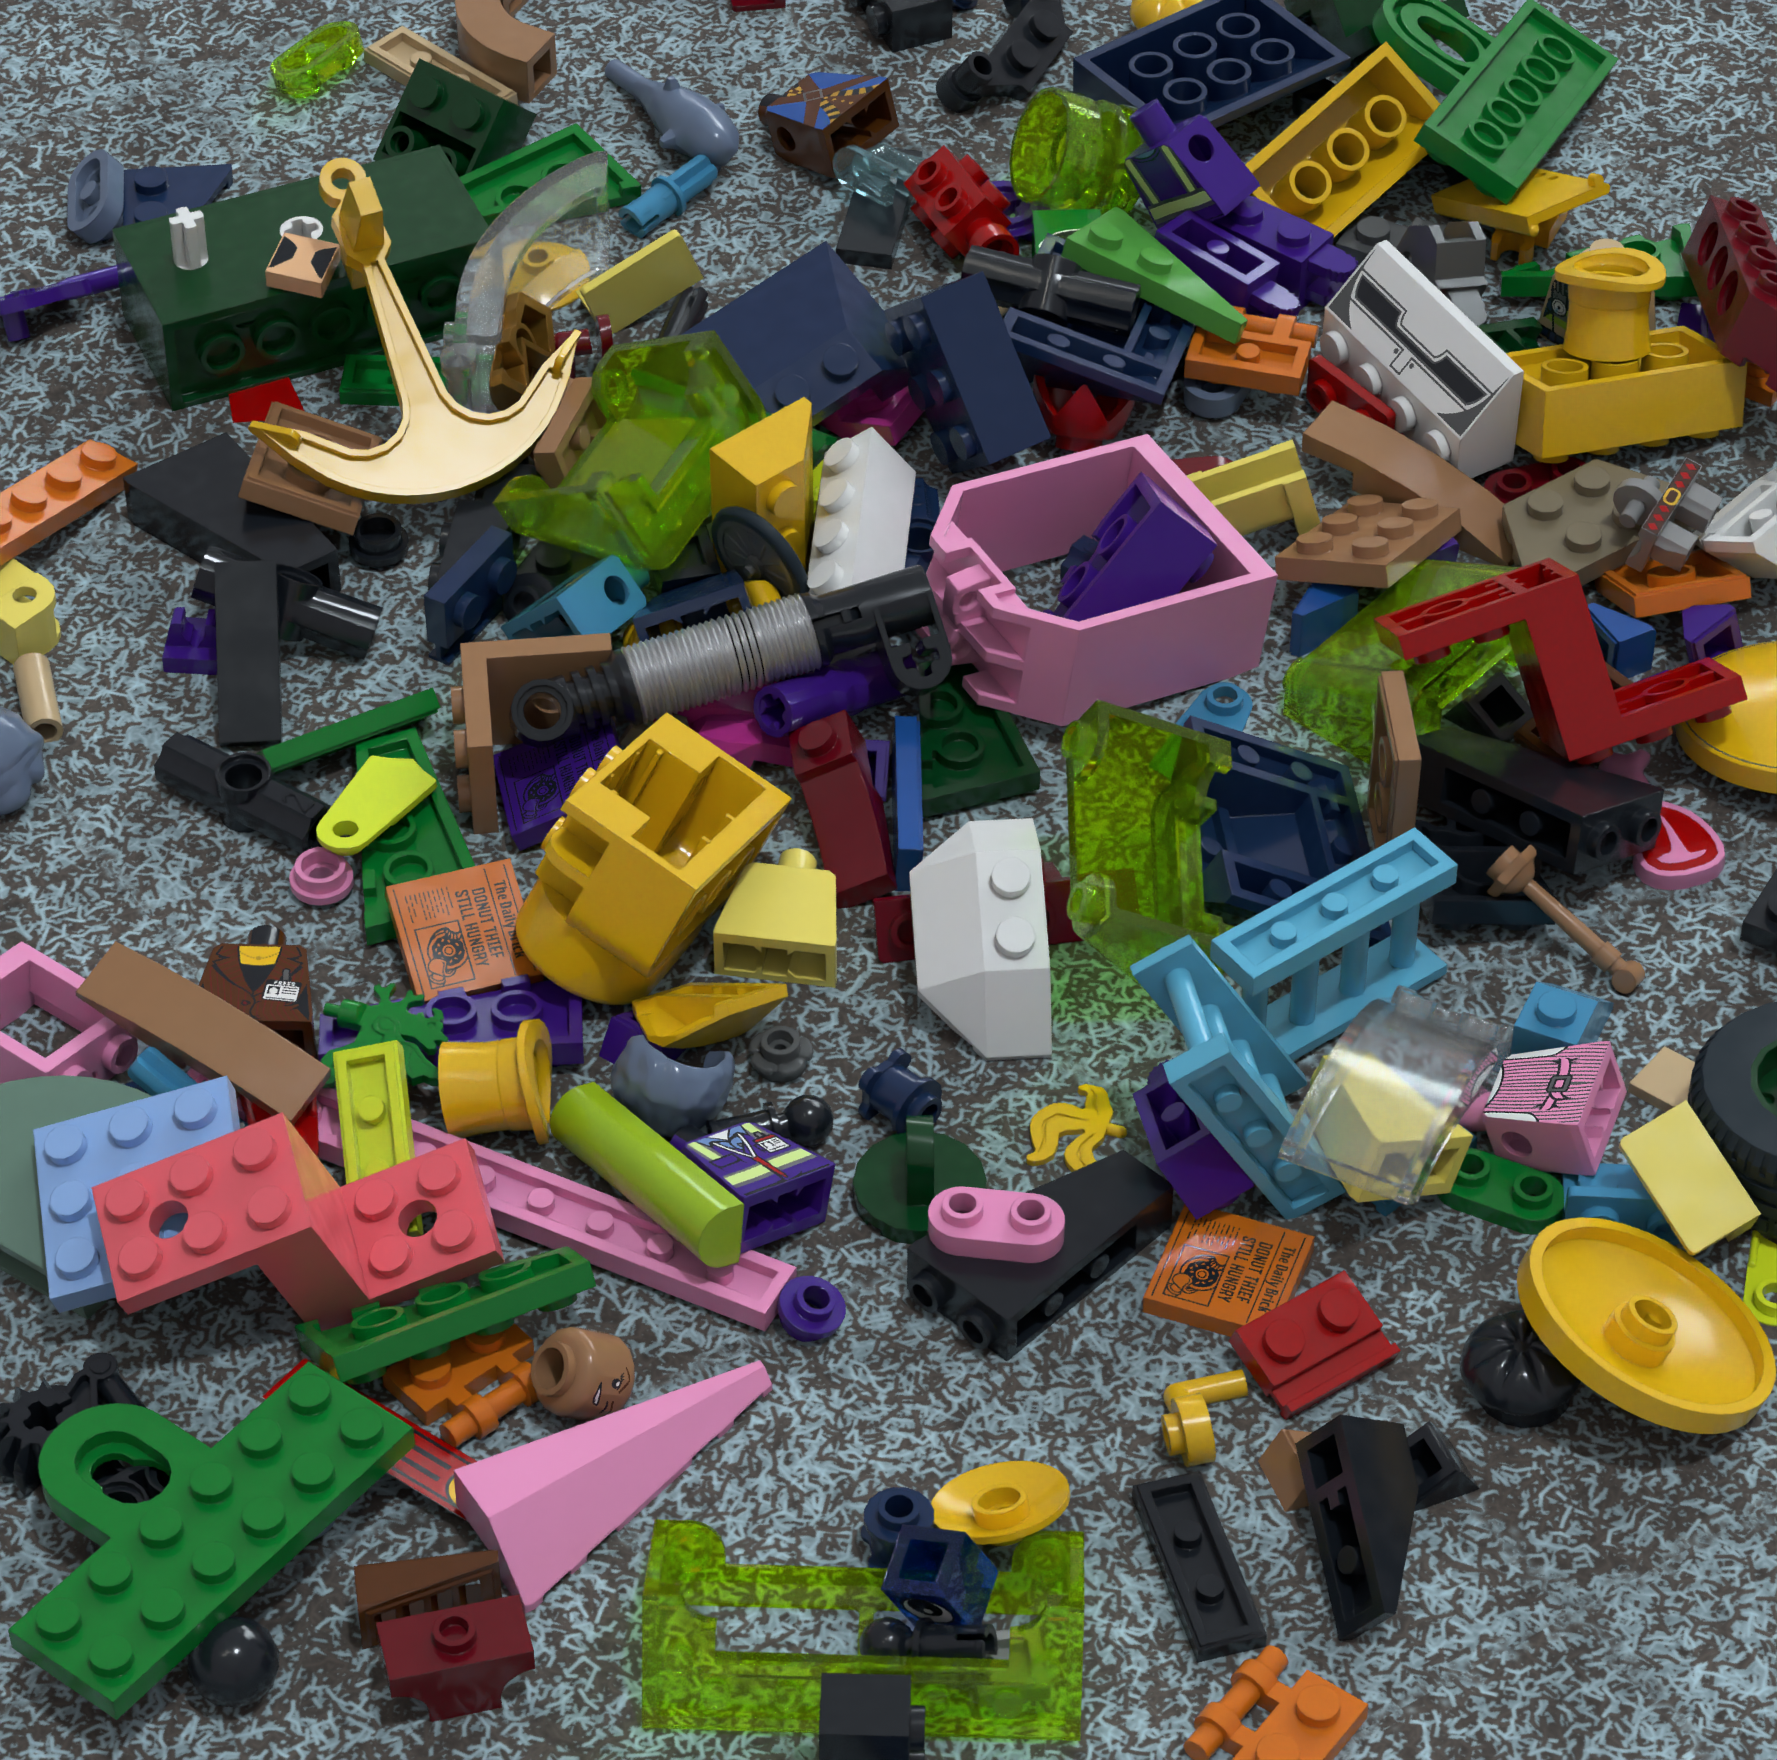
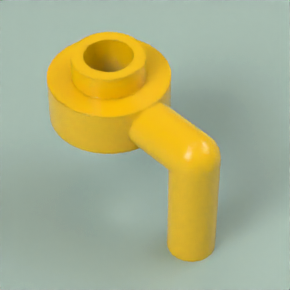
[1161,1369,1248,1467]

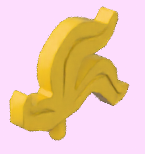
[1026,1084,1127,1172]

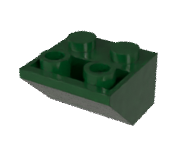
[373,58,537,177]

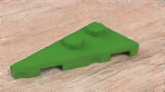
[1061,207,1248,344]

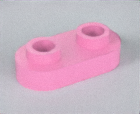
[928,1186,1065,1263]

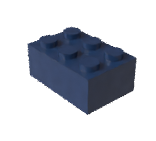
[884,271,1051,474]

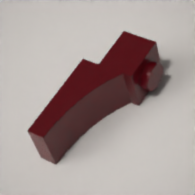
[789,710,897,909]

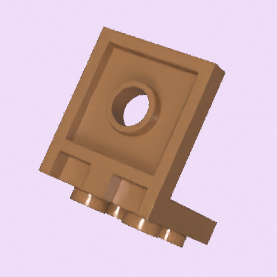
[450,633,616,834]

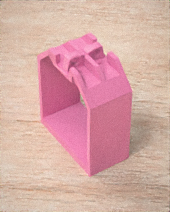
[915,434,1278,726]

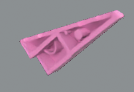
[453,1360,772,1614]

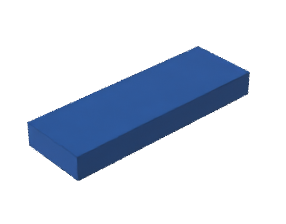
[891,716,924,891]

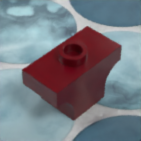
[376,1594,535,1722]

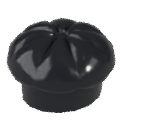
[1459,1310,1581,1428]

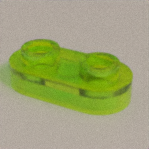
[270,21,364,98]

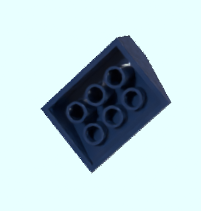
[1073,0,1351,143]

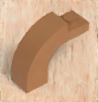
[455,0,557,103]

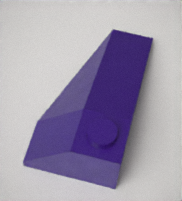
[1043,472,1217,622]

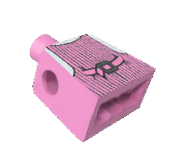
[1458,1041,1627,1176]

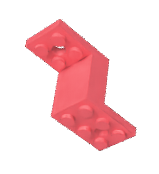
[91,1112,505,1331]

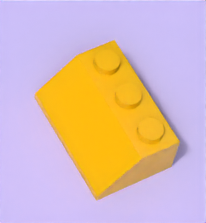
[709,397,814,575]

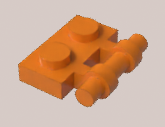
[1184,306,1319,396]
[383,1323,538,1448]
[1183,1645,1369,1760]

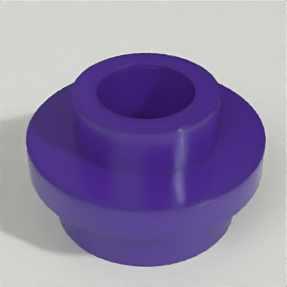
[777,1276,846,1342]

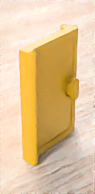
[1431,168,1610,237]

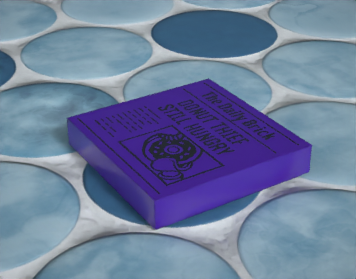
[493,717,621,851]

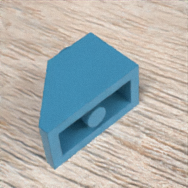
[1510,982,1614,1056]

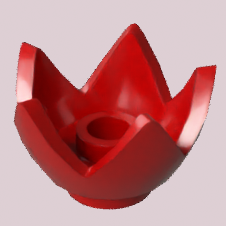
[1033,375,1135,452]

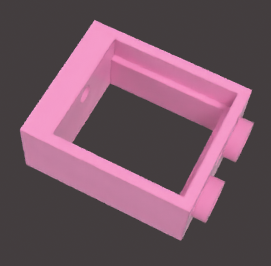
[0,941,138,1084]

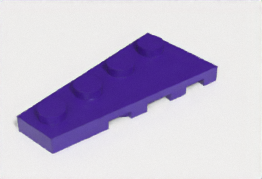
[318,974,584,1068]

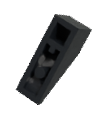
[1295,1414,1419,1641]

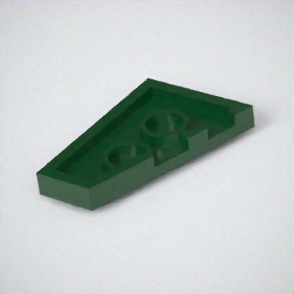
[918,660,1040,818]

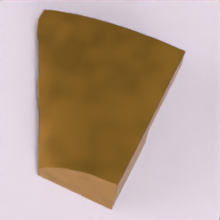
[489,291,556,411]

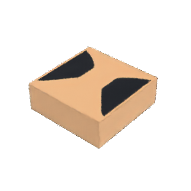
[265,232,341,298]

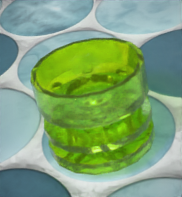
[1009,86,1144,216]

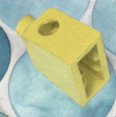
[713,848,837,988]

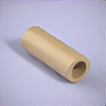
[13,653,63,743]

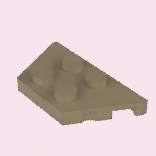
[1502,459,1714,586]

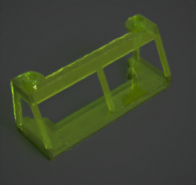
[642,1519,1084,1741]

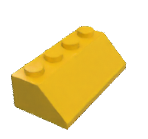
[1245,42,1440,237]
[1506,326,1747,463]

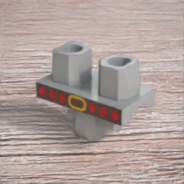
[1613,457,1723,572]

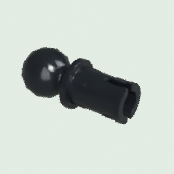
[706,1095,834,1146]
[859,1617,998,1675]

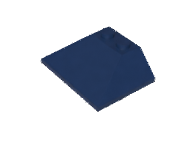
[1003,233,1196,405]
[636,241,911,427]
[1162,715,1391,948]

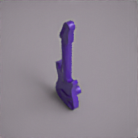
[0,265,119,342]

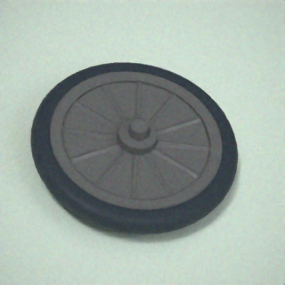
[712,506,810,599]

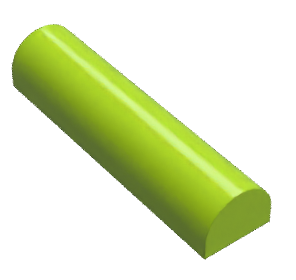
[550,1082,744,1268]

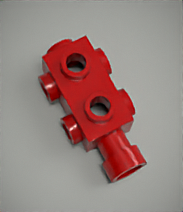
[903,145,1019,259]

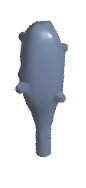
[605,59,739,171]

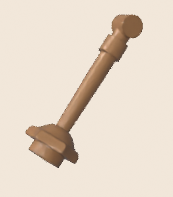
[1486,845,1645,994]

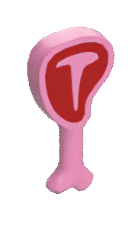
[1598,749,1725,890]

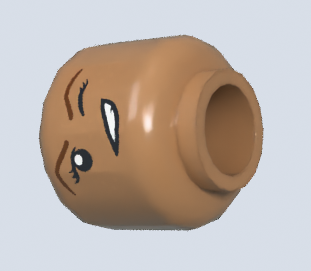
[531,1327,635,1421]

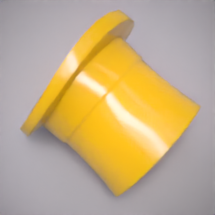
[1555,247,1666,362]
[438,1019,552,1145]

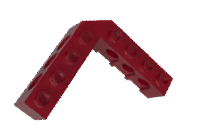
[1682,195,1777,392]

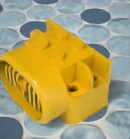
[516,712,792,1005]

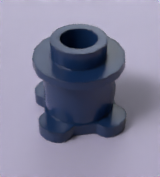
[858,1048,942,1134]
[861,1487,937,1577]

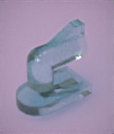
[833,144,925,207]

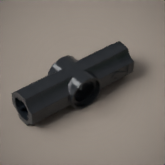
[961,245,1141,337]
[191,546,383,660]
[154,732,331,854]

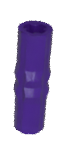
[753,645,917,738]

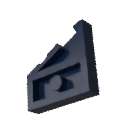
[123,164,233,226]

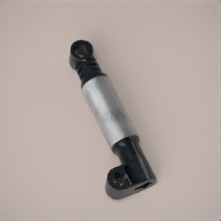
[509,564,952,748]

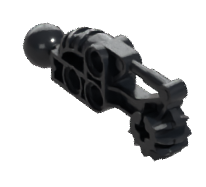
[0,1353,280,1708]

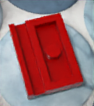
[1229,1270,1401,1420]

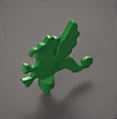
[321,983,449,1089]

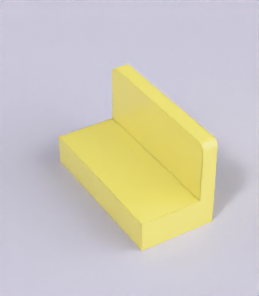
[576,229,703,334]
[1619,1100,1761,1255]

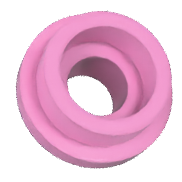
[289,847,354,906]

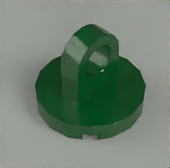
[853,1115,987,1244]

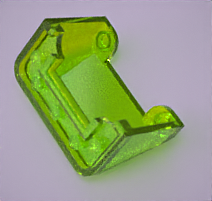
[493,330,766,572]
[1282,559,1520,765]
[1061,699,1234,991]

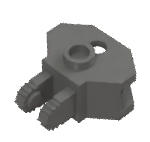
[1396,221,1489,326]

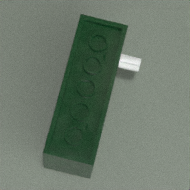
[112,145,500,412]

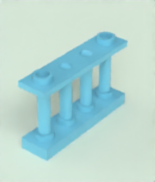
[1210,827,1458,1061]
[1130,934,1347,1219]

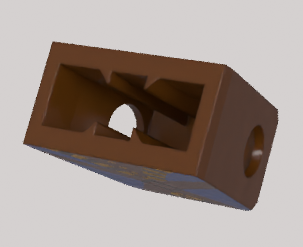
[758,72,899,178]

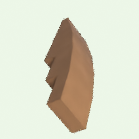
[1302,400,1514,570]
[76,941,331,1126]

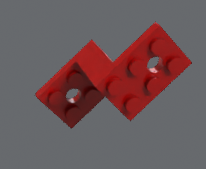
[1373,558,1748,765]

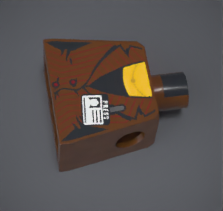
[198,925,317,1059]

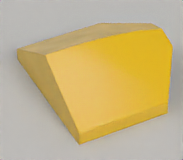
[631,982,788,1049]

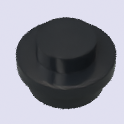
[349,513,409,567]

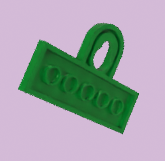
[1372,0,1619,205]
[8,1361,416,1720]

